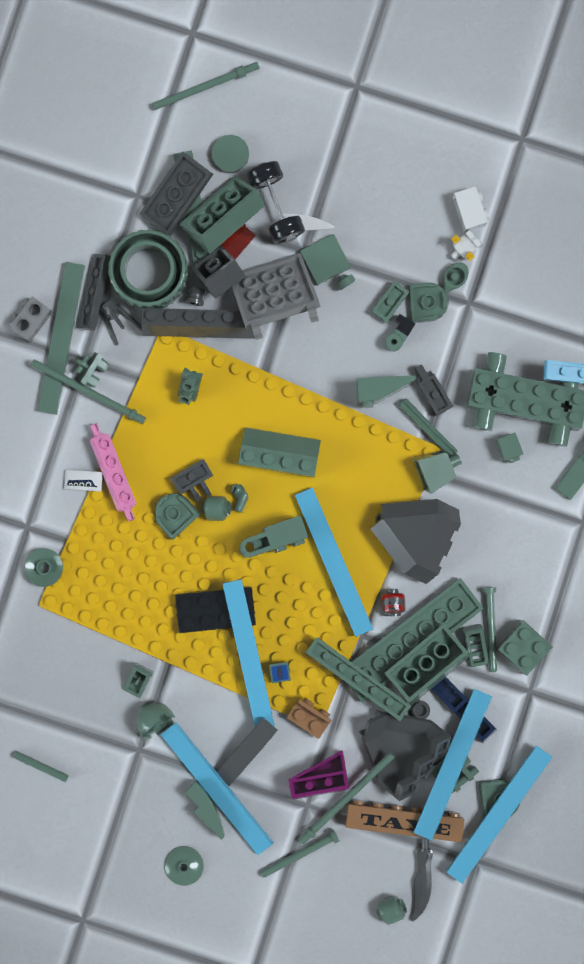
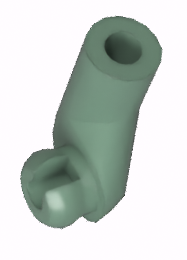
[231,484,248,513]

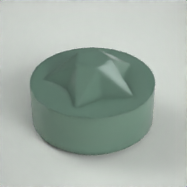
[336,274,355,290]

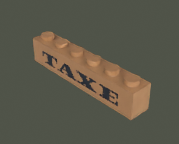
[345,799,465,842]

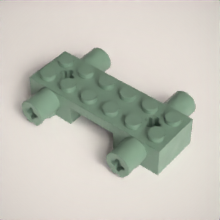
[466,352,584,447]

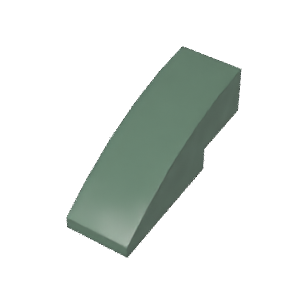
[185,780,225,840]

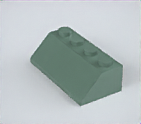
[179,176,265,254]
[238,427,321,478]
[385,624,470,705]

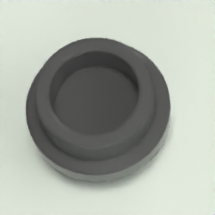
[411,700,430,719]

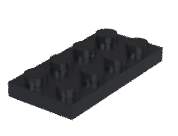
[175,587,256,633]

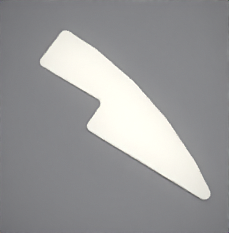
[283,214,335,231]

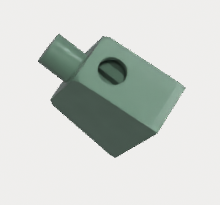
[412,450,462,494]

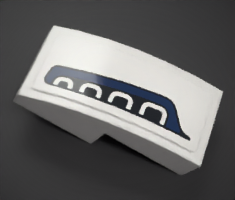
[64,470,103,492]

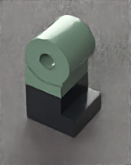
[385,314,415,352]

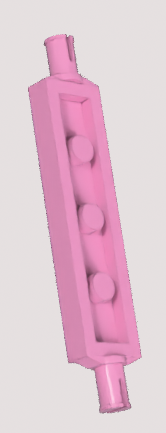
[89,423,136,522]

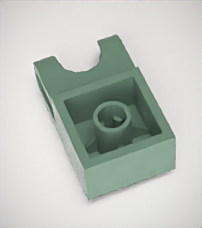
[239,515,308,558]

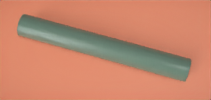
[13,751,69,782]

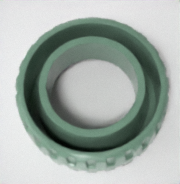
[108,229,188,310]

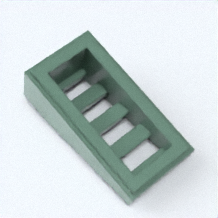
[463,624,489,668]

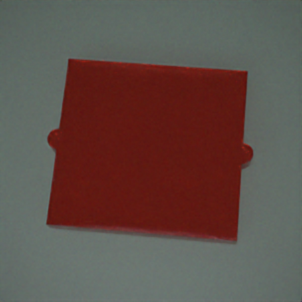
[221,224,256,260]

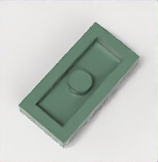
[372,281,409,323]

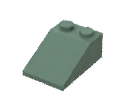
[356,375,416,408]

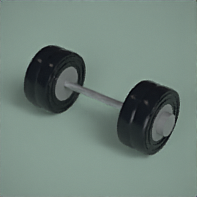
[247,161,305,243]

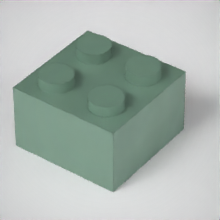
[496,620,553,676]

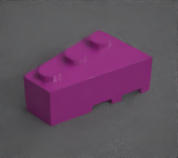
[288,750,350,800]

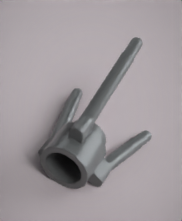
[100,300,142,345]

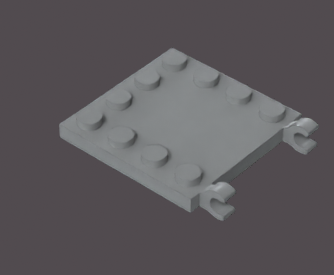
[232,253,320,340]

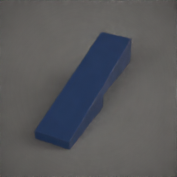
[431,677,497,743]

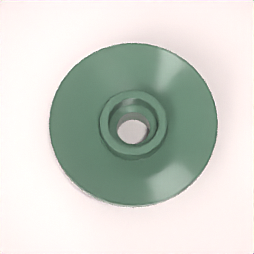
[25,548,63,587]
[165,846,204,886]

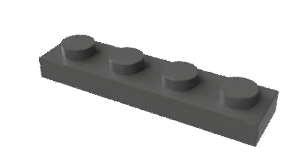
[77,254,110,330]

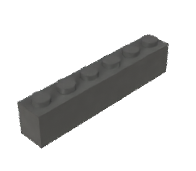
[141,308,255,339]

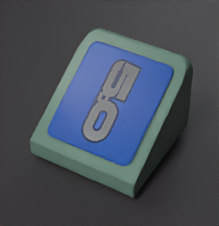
[269,661,291,683]

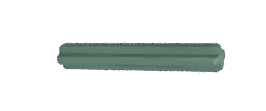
[399,398,458,457]

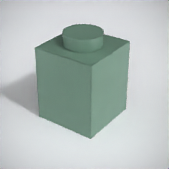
[496,432,524,464]

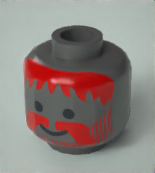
[380,589,406,617]

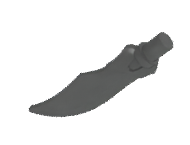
[411,838,433,921]

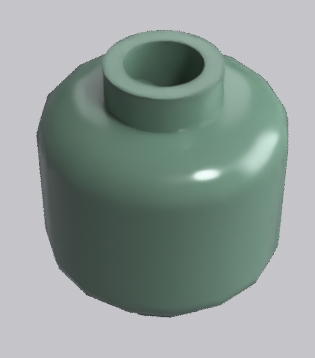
[201,496,231,521]
[376,896,407,925]

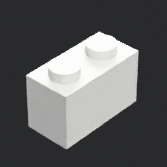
[453,186,489,233]

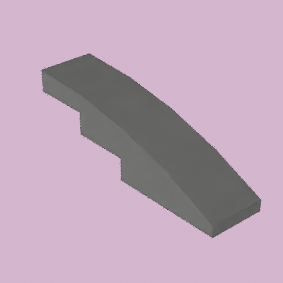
[216,717,278,786]

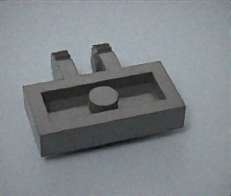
[171,459,214,502]

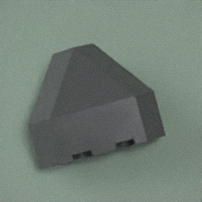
[371,499,461,584]
[359,710,451,801]

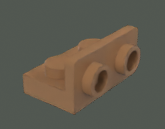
[287,698,332,739]

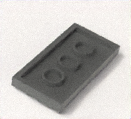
[139,151,214,236]

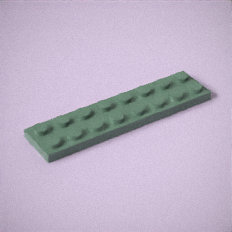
[347,578,484,703]

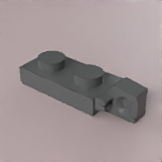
[415,364,454,416]

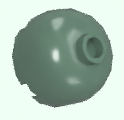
[136,702,175,740]

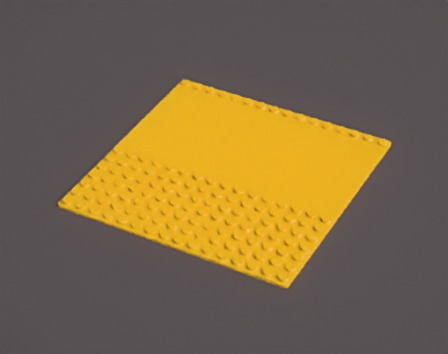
[39,336,440,715]

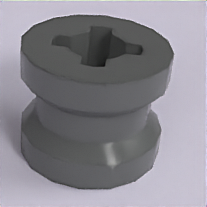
[185,286,207,306]

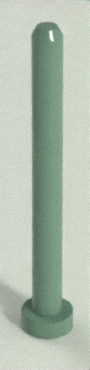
[483,587,497,672]
[260,829,340,877]

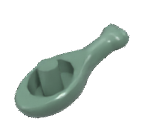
[443,262,469,294]

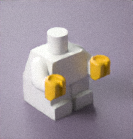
[451,230,483,261]

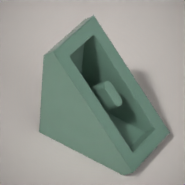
[123,663,154,698]

